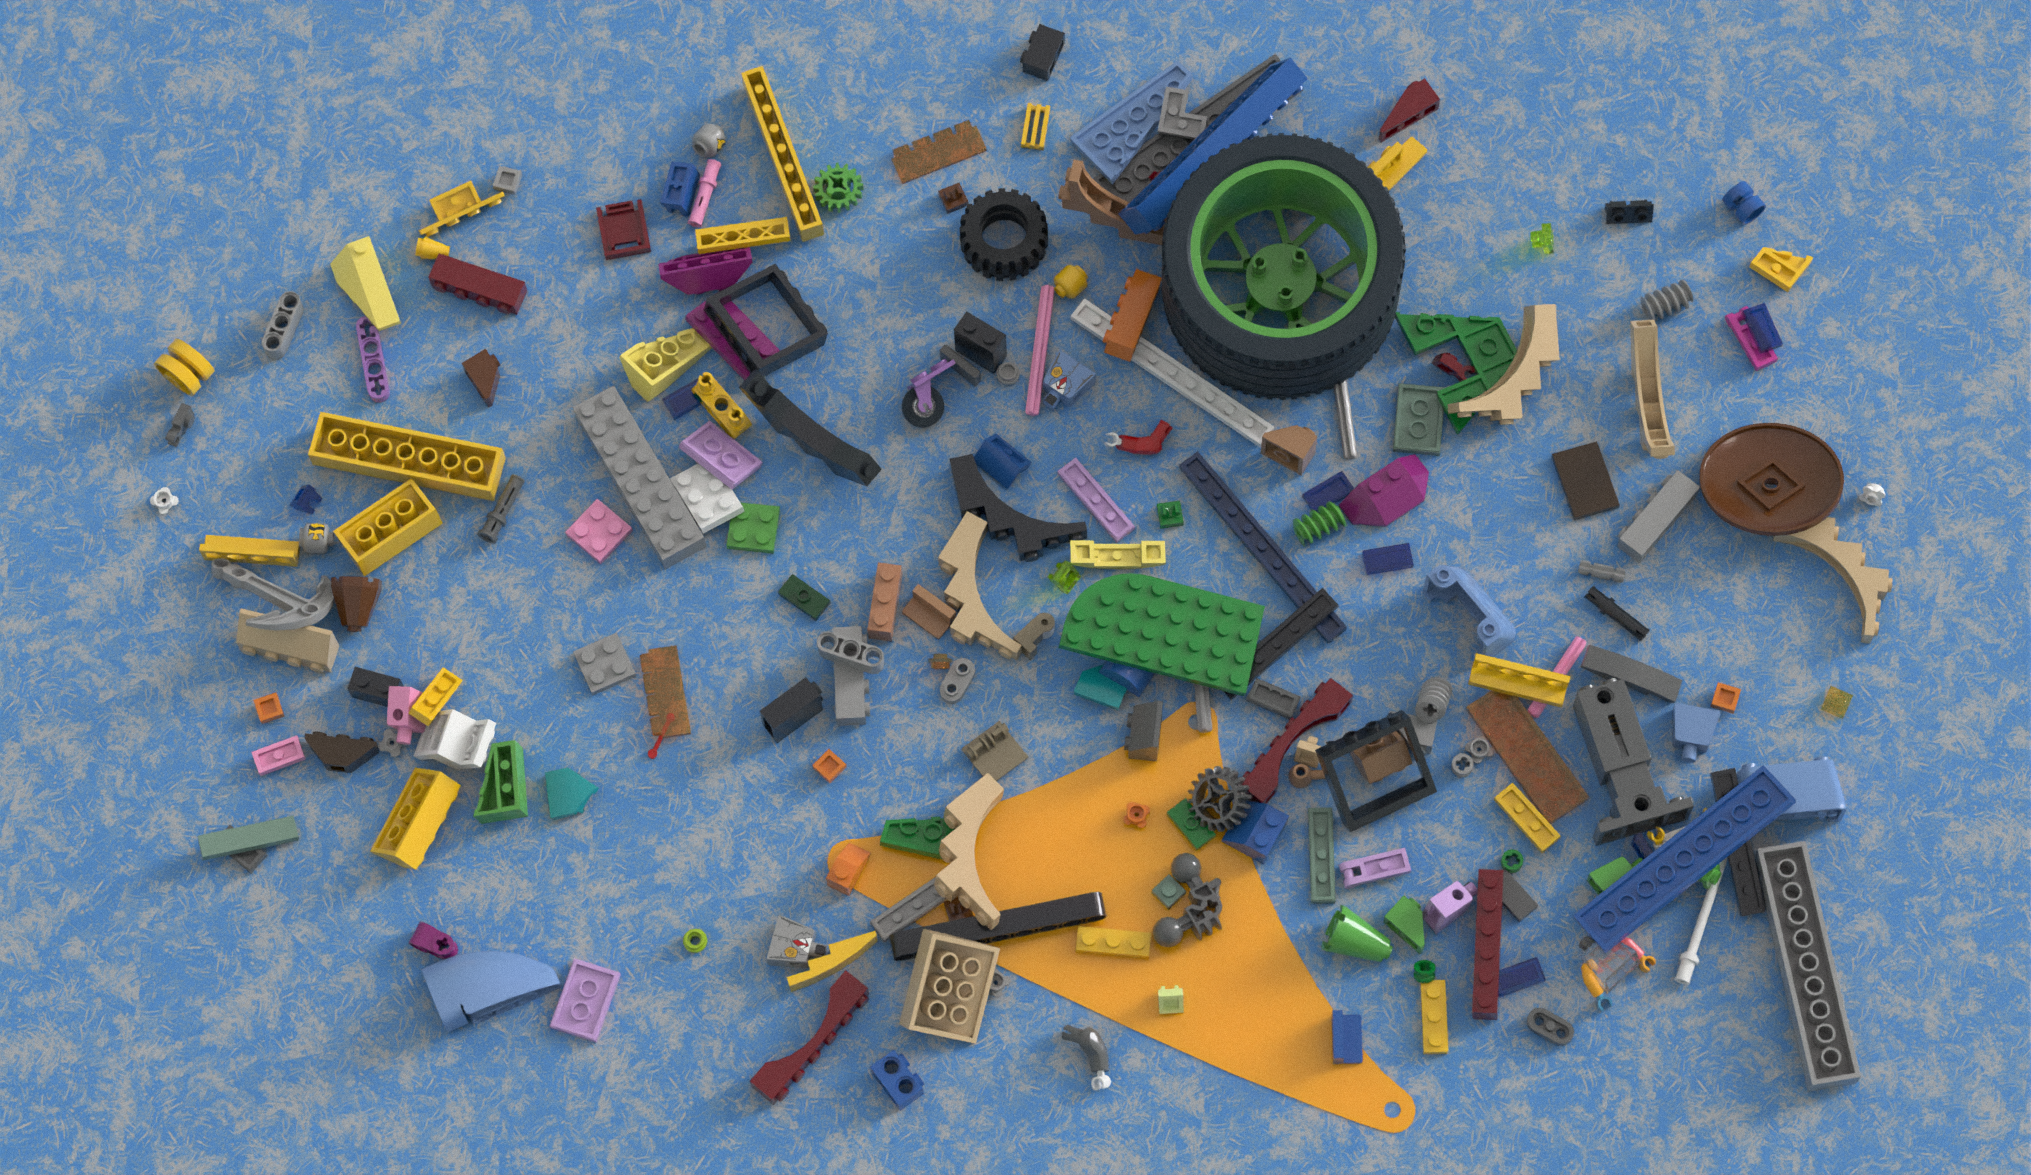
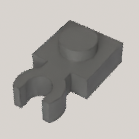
[165,403,195,447]

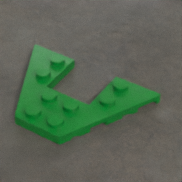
[1395,312,1517,435]

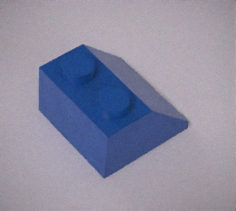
[1221,800,1289,864]

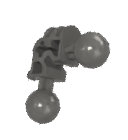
[1153,853,1222,947]

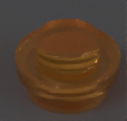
[928,654,952,669]

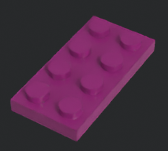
[685,290,780,381]

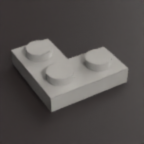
[1158,87,1207,139]

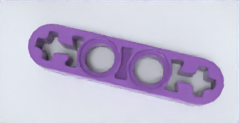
[356,316,390,403]

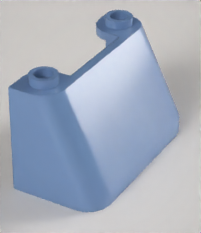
[1423,565,1516,657]
[1736,756,1846,825]

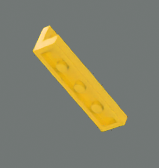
[695,217,790,254]
[199,535,300,567]
[1468,653,1570,708]

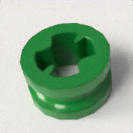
[1501,849,1523,874]
[1413,960,1436,983]

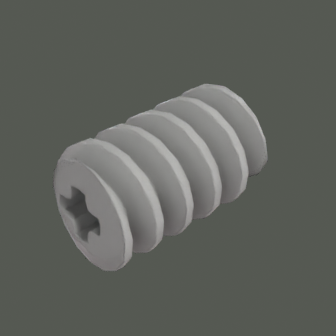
[1640,279,1693,321]
[1415,677,1452,724]

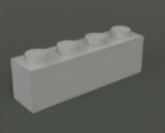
[1617,470,1700,563]
[833,626,870,726]

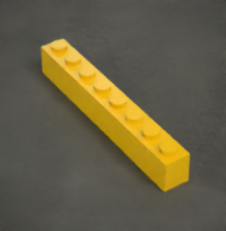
[741,66,824,242]

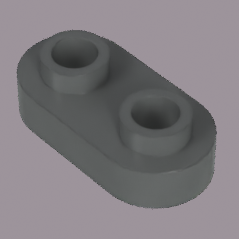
[1527,1008,1574,1046]

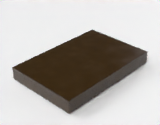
[1551,441,1620,520]

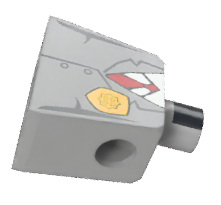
[766,915,827,968]

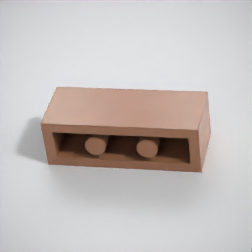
[867,562,903,642]

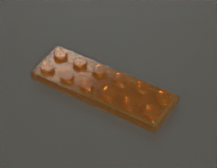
[1466,691,1589,824]

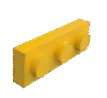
[408,667,463,727]
[1494,782,1561,853]
[1076,926,1151,959]
[1420,980,1448,1054]

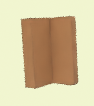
[902,584,956,639]

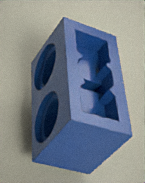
[870,1050,924,1111]

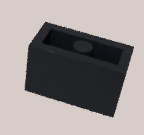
[1020,24,1065,81]
[347,667,404,707]

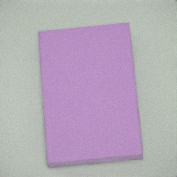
[679,421,763,489]
[549,958,621,1043]

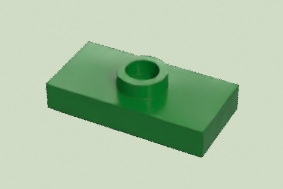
[1167,798,1216,851]

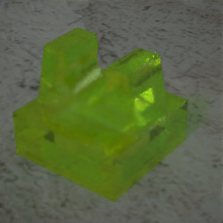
[1530,223,1554,254]
[1047,560,1081,595]

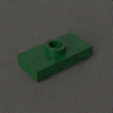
[778,574,831,621]

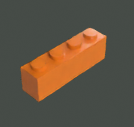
[1102,269,1162,362]

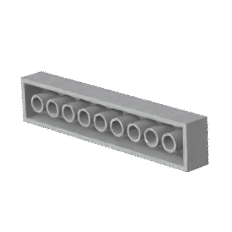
[1754,841,1861,1092]

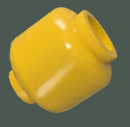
[1054,265,1088,299]

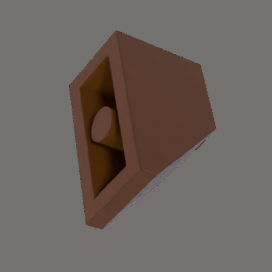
[462,349,501,408]

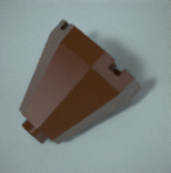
[331,576,382,632]

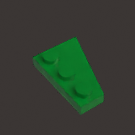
[880,816,955,860]

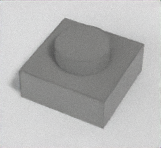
[493,165,522,195]

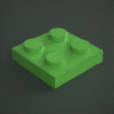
[726,502,780,554]

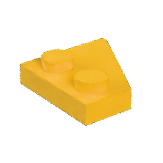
[1749,247,1813,292]

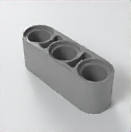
[262,291,304,360]
[817,631,885,674]

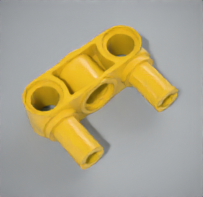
[691,372,752,439]

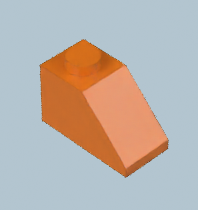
[826,843,871,896]

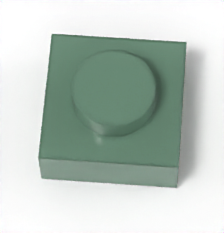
[1152,874,1186,910]

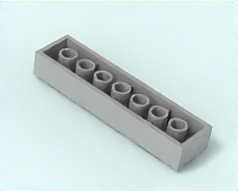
[572,385,707,569]

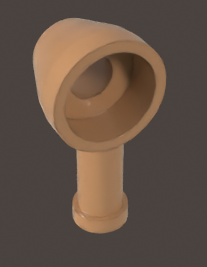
[1288,764,1326,788]

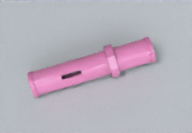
[688,159,721,228]

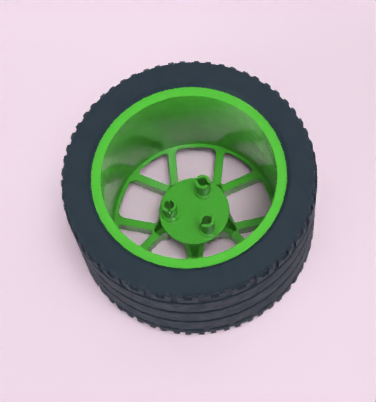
[1162,133,1406,400]

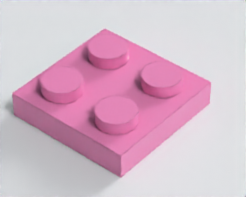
[565,499,633,564]

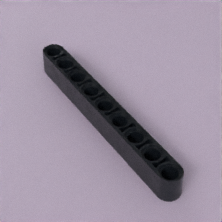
[889,892,1107,961]

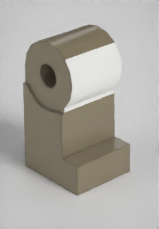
[1013,613,1055,660]

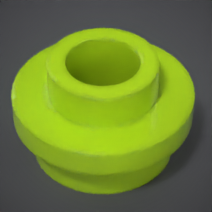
[683,929,708,953]

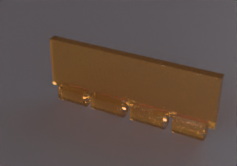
[891,120,987,184]
[640,645,691,739]

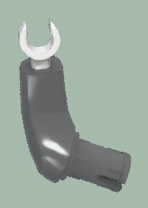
[1062,1024,1111,1090]

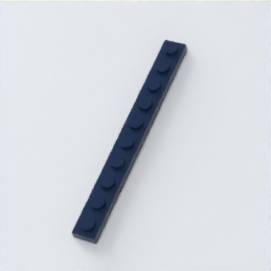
[1179,451,1347,644]

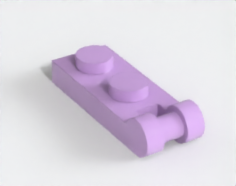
[1339,848,1411,889]

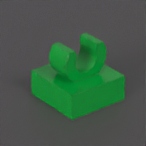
[1157,500,1184,529]

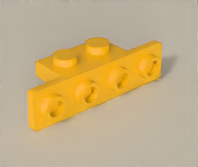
[1367,137,1427,191]
[418,180,505,237]

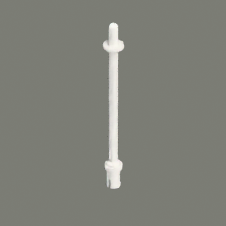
[1674,857,1728,985]

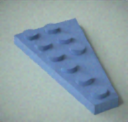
[1070,60,1193,185]

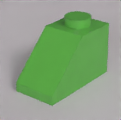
[1383,895,1425,954]

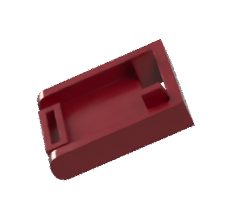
[596,199,651,261]

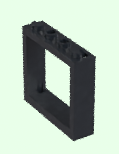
[704,264,828,377]
[1315,710,1437,832]

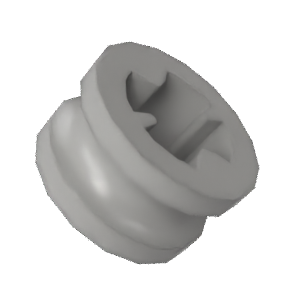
[1451,754,1474,777]

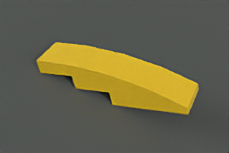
[787,931,878,992]

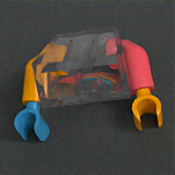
[1579,936,1656,1012]

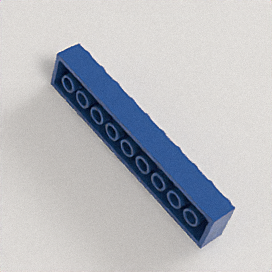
[1118,57,1308,235]

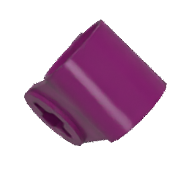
[409,921,458,960]

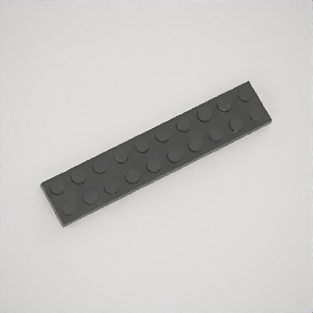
[1093,54,1303,203]

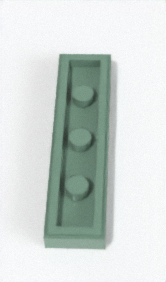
[1308,808,1336,904]
[198,816,299,860]

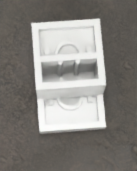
[413,709,496,770]

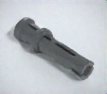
[477,474,525,544]

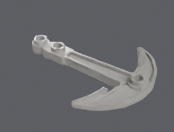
[211,558,334,630]

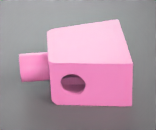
[387,686,426,745]

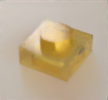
[1821,686,1853,719]

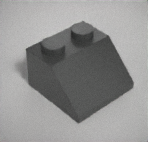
[1124,701,1163,762]

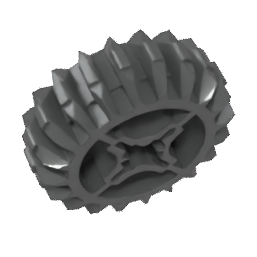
[1187,766,1252,832]

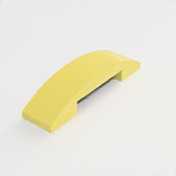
[1070,540,1166,569]

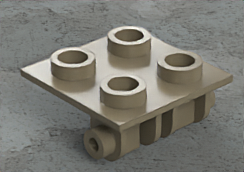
[961,721,1029,781]

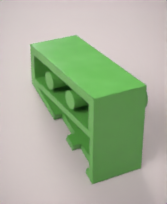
[473,740,528,824]

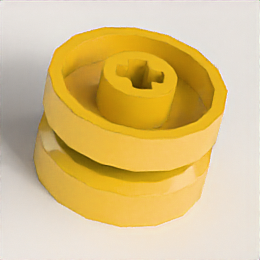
[154,338,215,397]

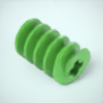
[1293,501,1347,547]

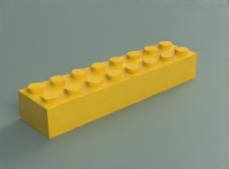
[308,412,506,501]

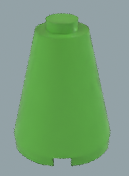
[1321,905,1393,962]

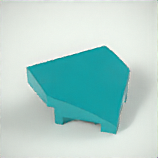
[1074,664,1127,711]
[545,767,599,820]

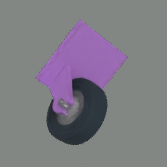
[902,359,955,428]

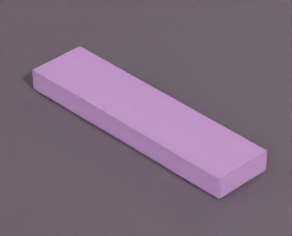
[1057,458,1135,543]

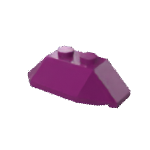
[658,247,753,295]
[1339,454,1429,527]

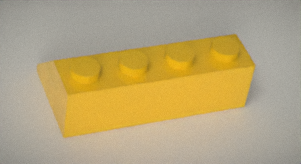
[333,478,443,577]
[370,768,461,870]

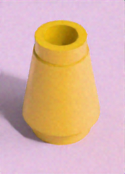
[415,237,450,259]

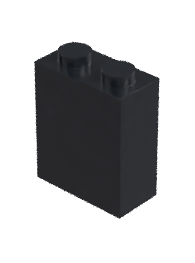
[954,311,1007,374]
[760,677,823,743]

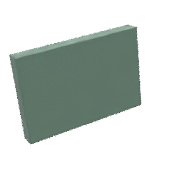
[1393,383,1445,456]

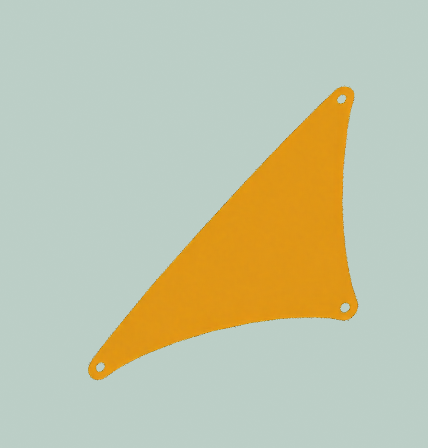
[827,701,1415,1133]

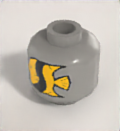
[692,123,726,158]
[299,523,334,554]

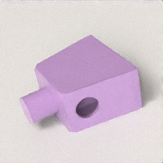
[1422,881,1478,934]

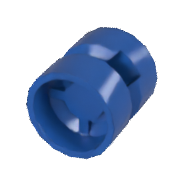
[1722,181,1766,225]

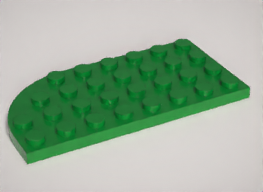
[1058,573,1265,696]

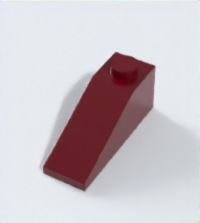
[1379,78,1440,143]

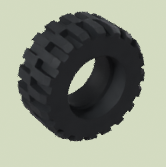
[959,188,1048,281]

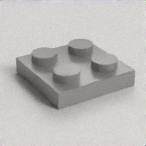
[573,633,636,696]

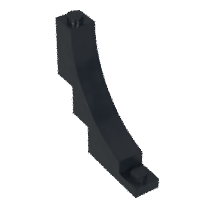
[739,370,882,486]

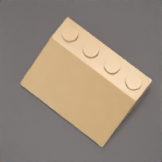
[899,929,1000,1044]

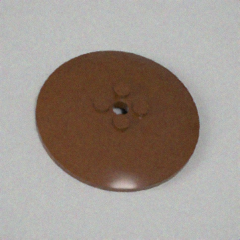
[1699,423,1844,536]

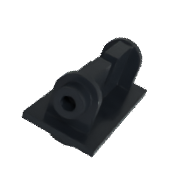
[1605,199,1654,224]

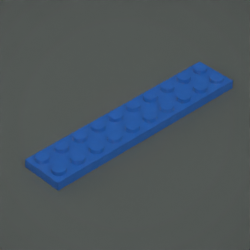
[1573,765,1796,954]

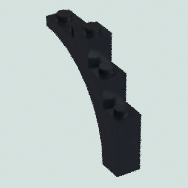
[950,454,1087,562]

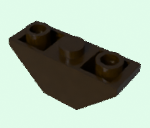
[304,731,379,773]

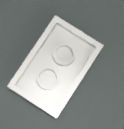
[670,463,744,534]

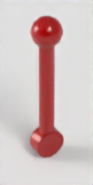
[648,714,675,759]

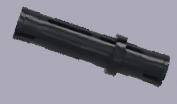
[1584,586,1650,642]

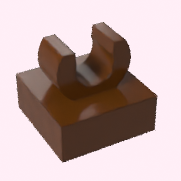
[938,183,969,214]
[944,897,973,921]

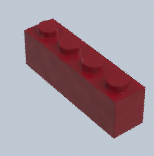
[428,253,527,315]

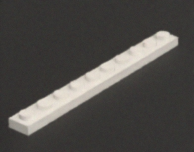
[1071,298,1274,448]

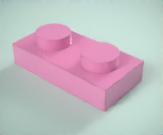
[252,735,306,776]

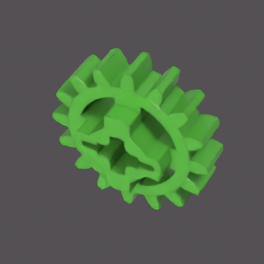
[813,163,864,213]

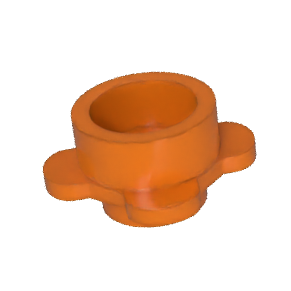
[1123,802,1150,828]

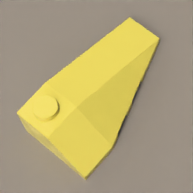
[330,236,401,331]
[619,328,712,402]

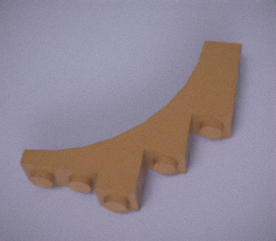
[1058,160,1167,245]

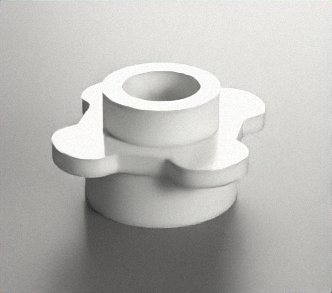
[1859,483,1886,506]
[150,487,179,514]

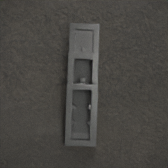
[1581,645,1682,703]

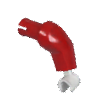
[1104,420,1173,455]

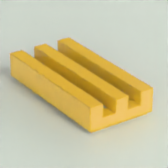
[1021,103,1050,150]

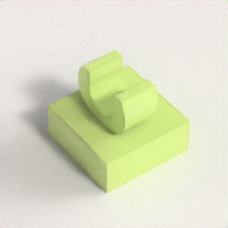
[1158,985,1184,1014]

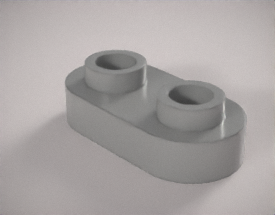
[940,658,975,704]

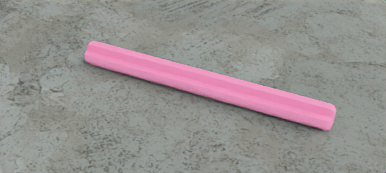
[1025,285,1055,416]

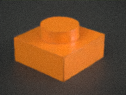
[1710,682,1741,714]
[253,692,284,724]
[812,749,847,783]

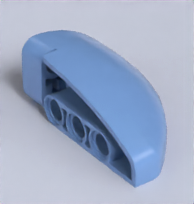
[422,951,562,1032]

